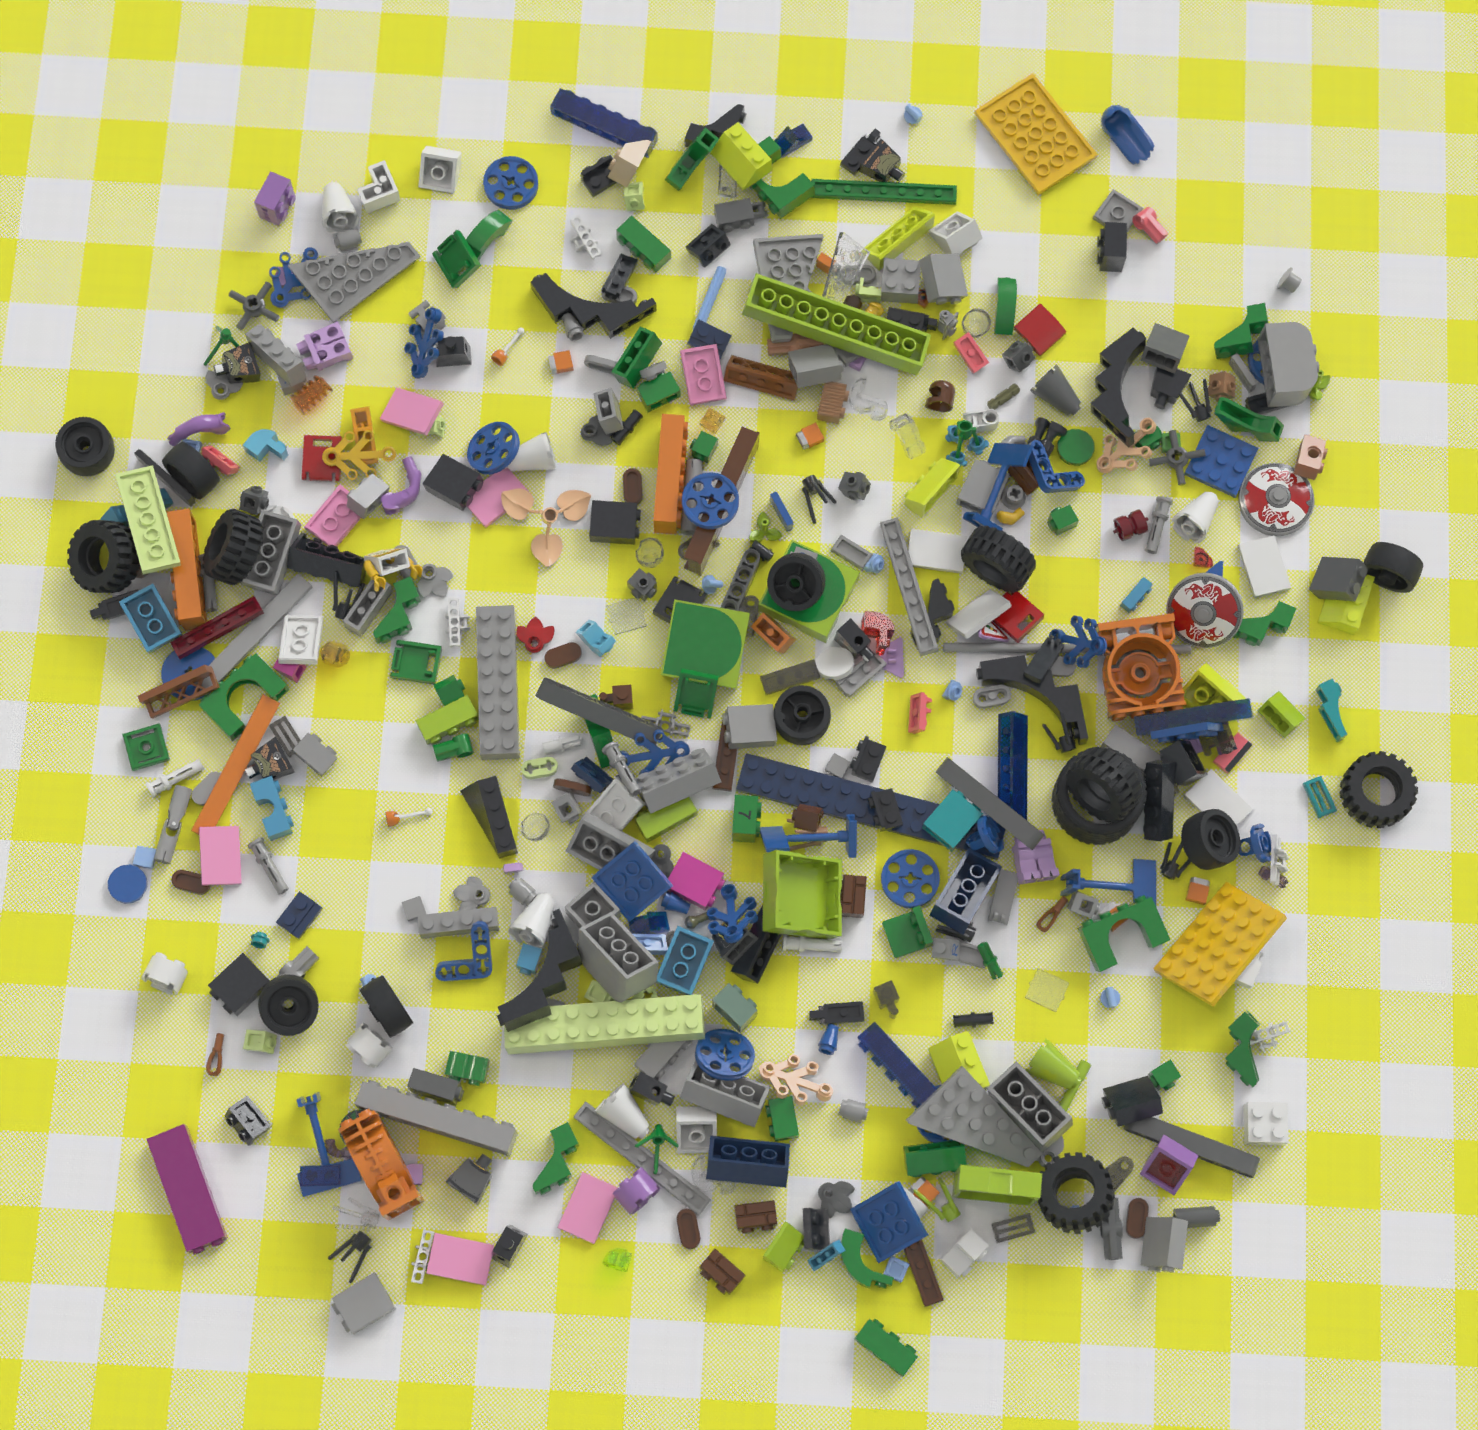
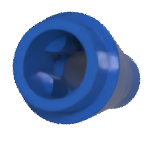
[660,891,691,914]
[818,1024,839,1055]

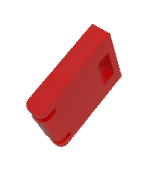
[302,435,343,482]
[993,591,1044,643]

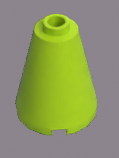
[1025,1039,1081,1090]

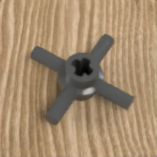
[229,282,280,331]
[1149,430,1206,486]

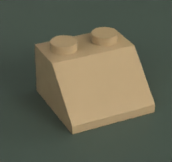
[608,140,651,187]

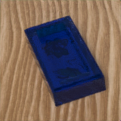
[300,1164,341,1186]

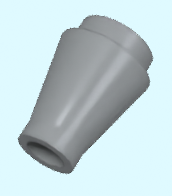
[562,313,584,341]

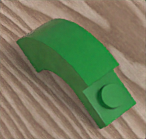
[466,210,513,261]
[994,277,1017,335]

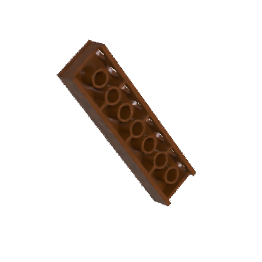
[684,427,760,576]

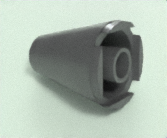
[1030,364,1081,416]

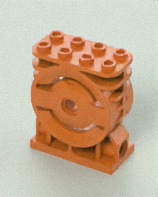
[1096,613,1187,722]
[338,1109,424,1220]

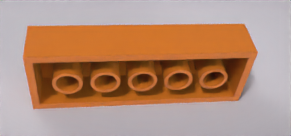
[653,414,688,534]
[167,508,207,631]

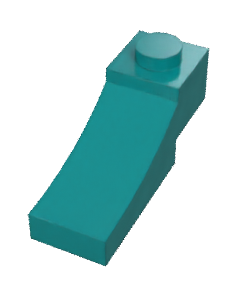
[1316,678,1347,742]

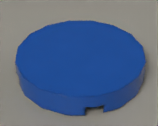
[108,864,148,904]

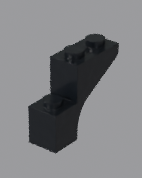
[685,104,747,147]
[910,579,955,651]

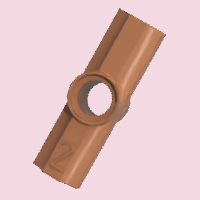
[767,334,824,356]

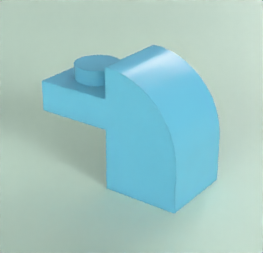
[243,429,288,462]
[576,620,616,657]

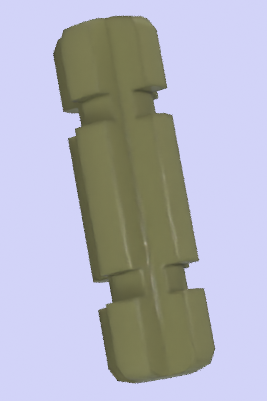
[987,384,1020,410]

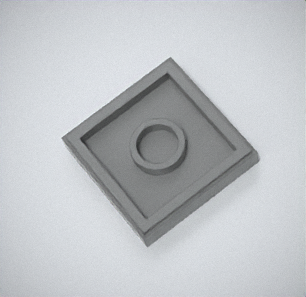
[1093,189,1144,232]

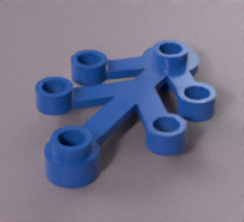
[269,247,318,308]
[404,307,444,379]
[1049,616,1107,668]
[620,730,690,775]
[707,884,758,943]

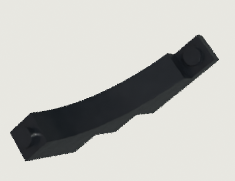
[530,273,657,339]
[1091,328,1146,448]
[976,655,1088,745]
[496,909,582,1032]

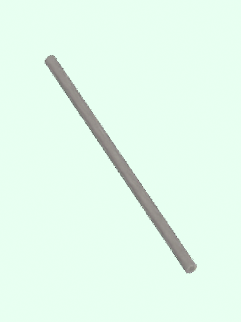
[943,643,1191,654]

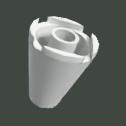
[322,182,359,234]
[503,432,556,471]
[1172,492,1219,543]
[509,893,555,949]
[595,1084,649,1139]

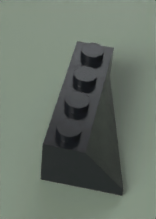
[287,532,366,587]
[460,776,518,859]

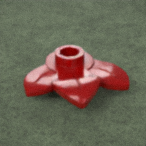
[516,616,555,653]

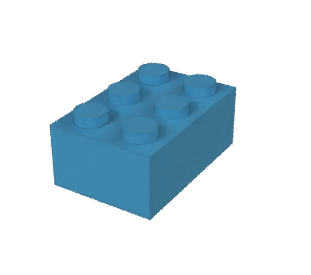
[119,584,182,653]
[656,926,714,995]

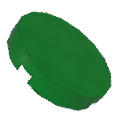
[1057,429,1094,466]

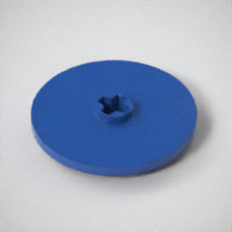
[161,648,215,701]

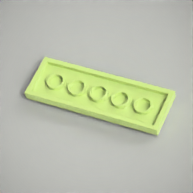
[115,465,181,574]

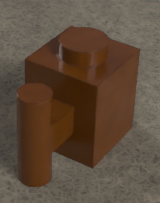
[599,684,633,710]
[792,804,824,832]

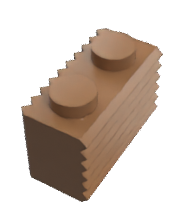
[817,381,849,424]

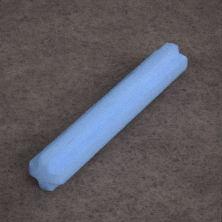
[693,266,726,329]

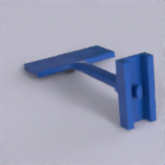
[963,443,1033,531]
[760,814,857,858]
[1060,859,1156,905]
[296,1092,362,1197]

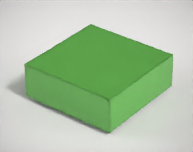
[1161,433,1181,453]

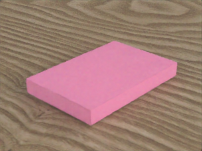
[680,344,727,406]
[380,387,444,436]
[467,468,528,528]
[304,485,361,547]
[199,826,242,886]
[558,1172,618,1244]
[426,1233,494,1285]

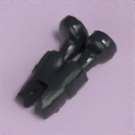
[1027,417,1068,468]

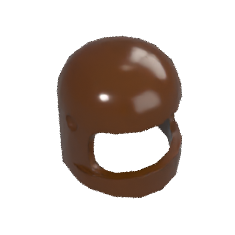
[925,380,955,412]

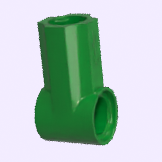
[433,734,474,762]

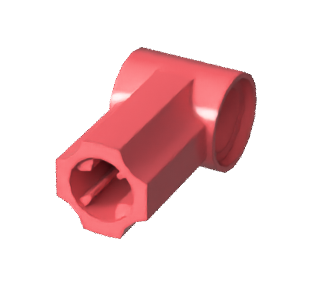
[1132,207,1168,244]

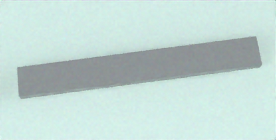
[880,517,939,657]
[195,574,313,695]
[573,1101,711,1216]

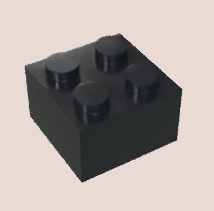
[1097,222,1127,272]
[1159,740,1208,786]

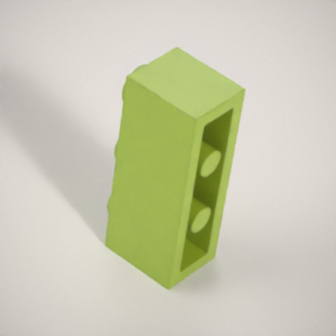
[415,695,479,745]
[635,797,698,843]

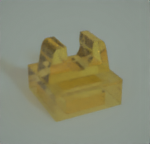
[700,408,725,434]

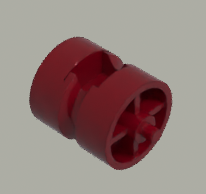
[1113,509,1149,541]

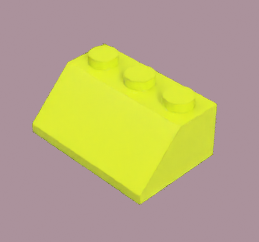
[710,122,772,191]
[904,458,960,518]
[1318,575,1375,635]
[1183,663,1249,734]
[928,1031,990,1091]

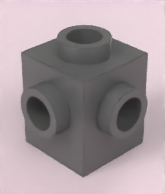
[1002,340,1035,372]
[838,472,871,500]
[239,486,269,515]
[627,568,657,602]

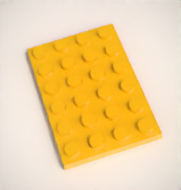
[974,73,1098,195]
[1153,882,1287,1007]

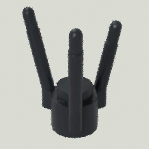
[1179,379,1212,422]
[802,475,837,524]
[332,572,365,620]
[1042,711,1076,753]
[1160,841,1191,880]
[935,922,976,943]
[328,1231,372,1283]

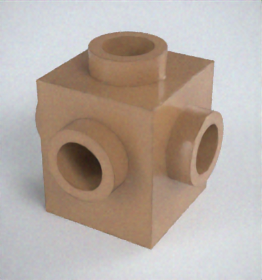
[1208,371,1236,402]

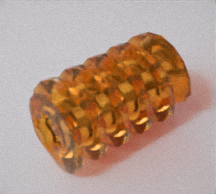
[291,375,333,415]

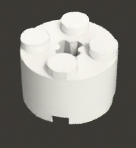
[141,952,188,995]
[346,1023,393,1068]

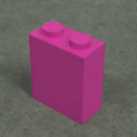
[668,852,726,911]

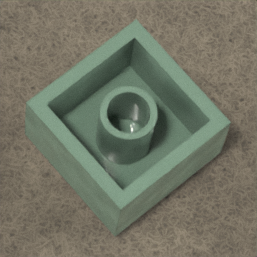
[712,983,757,1033]

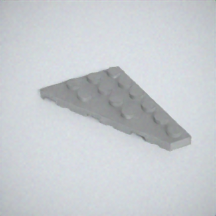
[753,234,824,343]
[288,242,420,323]
[906,1066,1042,1167]

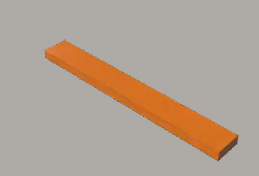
[191,694,280,835]

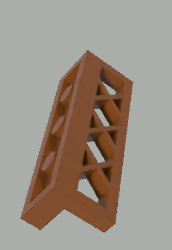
[723,355,798,401]
[137,665,220,719]

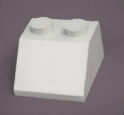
[419,146,462,193]
[928,211,983,255]
[676,1106,717,1153]

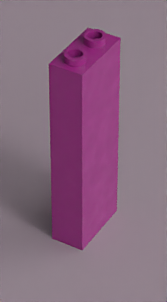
[146,1124,228,1255]

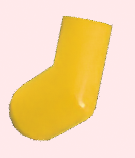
[996,507,1025,525]

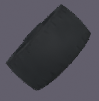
[55,417,115,477]
[162,442,220,500]
[1363,542,1424,593]
[767,553,826,611]
[774,685,831,745]
[1181,809,1241,870]
[258,974,319,1036]
[360,975,413,1038]

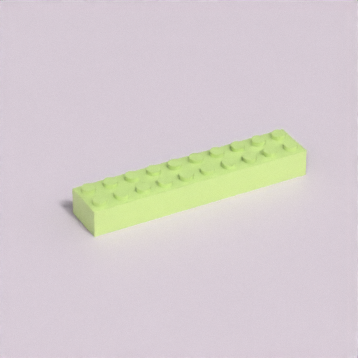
[504,994,705,1054]

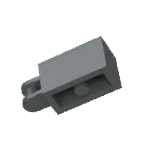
[714,198,768,232]

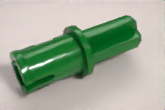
[977,942,1003,980]

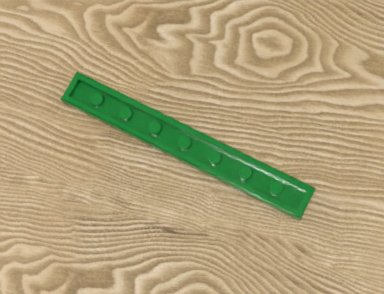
[811,179,957,205]

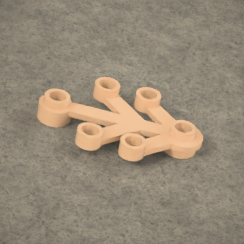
[1097,418,1156,474]
[759,1054,833,1106]

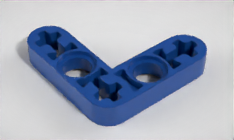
[1028,440,1085,493]
[435,921,492,981]

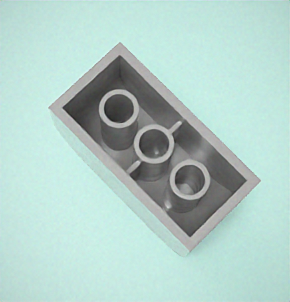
[1257,322,1319,407]
[578,912,659,1002]
[987,1061,1073,1152]

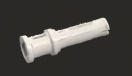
[145,758,204,798]
[782,934,842,953]

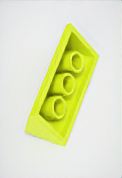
[860,207,935,271]

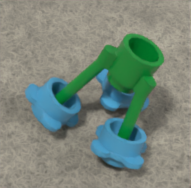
[945,420,989,467]

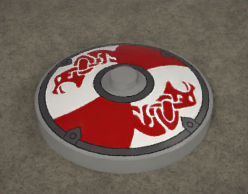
[1238,463,1314,536]
[1166,573,1244,648]

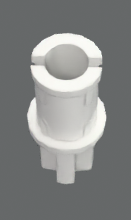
[542,735,581,755]

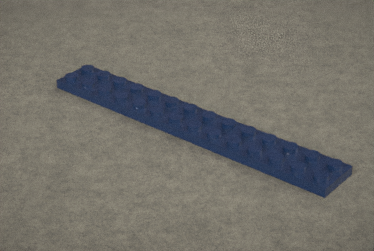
[736,753,1006,860]

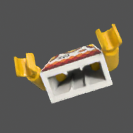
[363,548,423,592]

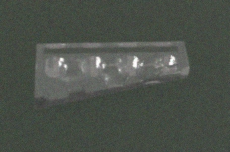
[822,232,870,303]

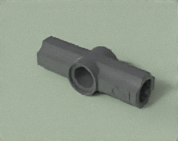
[1100,1198,1123,1260]

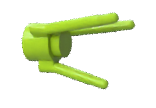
[914,1177,961,1222]

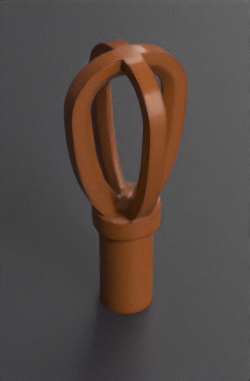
[1036,896,1068,932]
[206,1033,224,1076]

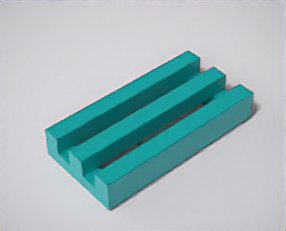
[1303,776,1337,819]

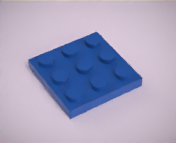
[1184,425,1259,498]
[1150,722,1223,744]
[591,841,673,922]
[850,1181,928,1263]

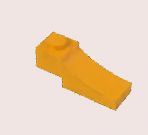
[350,406,378,465]

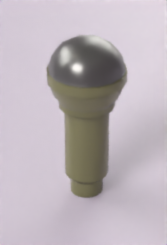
[684,912,709,929]

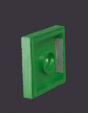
[122,723,170,771]

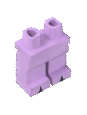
[296,321,354,371]
[1012,829,1060,884]

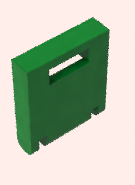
[432,230,481,288]
[390,640,442,685]
[673,668,719,719]

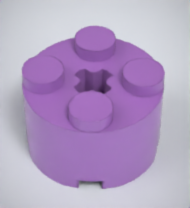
[613,1167,660,1215]

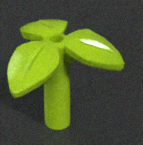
[1309,370,1330,401]
[749,511,782,542]

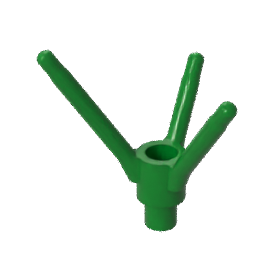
[204,326,240,366]
[635,1124,679,1175]

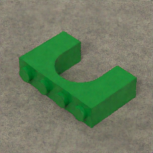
[749,136,815,219]
[199,653,289,741]
[1077,895,1170,972]

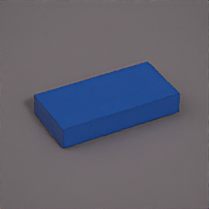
[770,492,794,532]

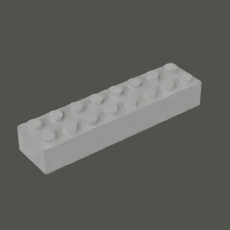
[476,605,520,760]
[355,1080,518,1156]

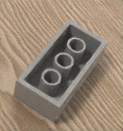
[240,509,302,595]
[634,748,721,813]
[566,813,655,870]
[680,1060,770,1127]

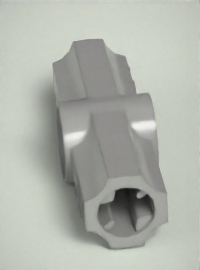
[276,947,319,978]

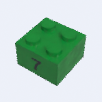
[732,795,762,843]

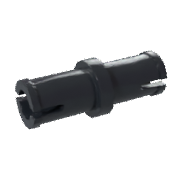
[611,410,643,445]
[953,1012,994,1028]

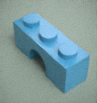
[250,776,294,841]

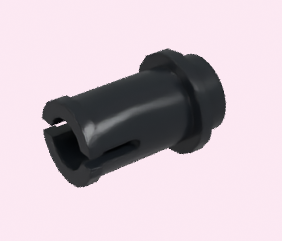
[749,540,774,562]

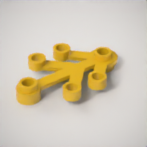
[322,430,396,480]

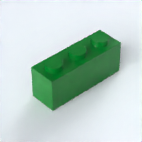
[616,215,671,272]
[611,327,662,389]
[903,1140,967,1177]
[854,1318,918,1377]

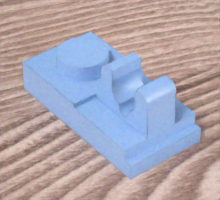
[633,934,668,955]

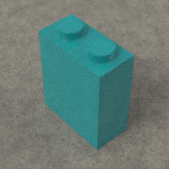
[922,789,983,852]

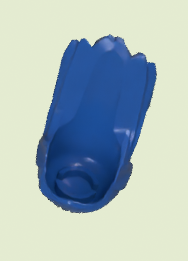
[1101,105,1155,165]

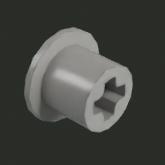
[1277,267,1302,293]
[1002,485,1026,510]

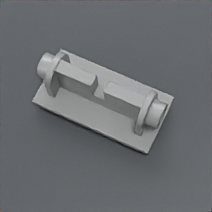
[937,310,958,340]

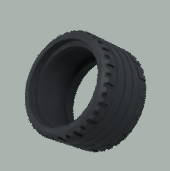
[1052,747,1147,845]

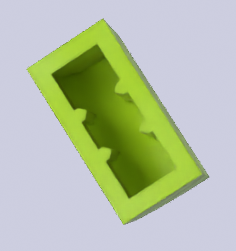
[1257,691,1306,738]

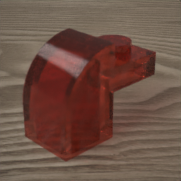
[861,611,895,655]

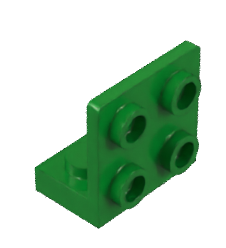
[882,905,933,958]

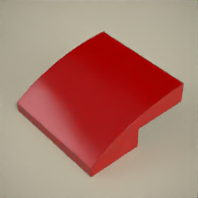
[1014,303,1066,356]

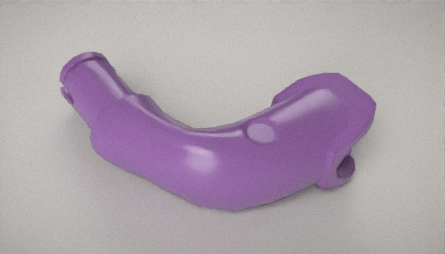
[167,412,231,446]
[381,456,421,515]

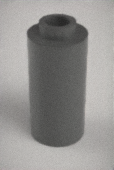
[1173,1206,1220,1228]

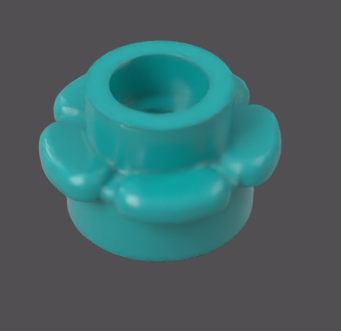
[251,932,270,949]

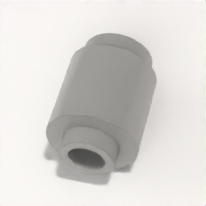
[334,229,362,251]
[508,878,538,906]
[838,1099,869,1123]

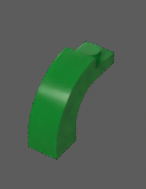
[664,128,719,191]
[841,1228,894,1289]

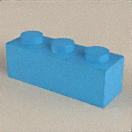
[1120,577,1153,613]
[807,1240,846,1271]

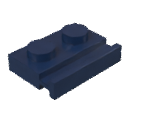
[687,319,732,360]
[571,756,614,793]
[276,891,323,940]

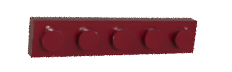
[170,596,264,660]

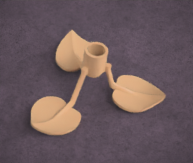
[501,488,591,567]

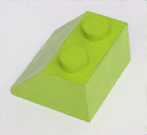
[763,1221,804,1272]

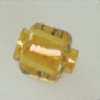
[320,641,350,668]

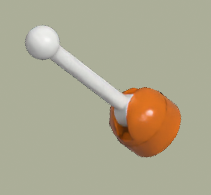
[491,328,524,366]
[385,808,433,827]

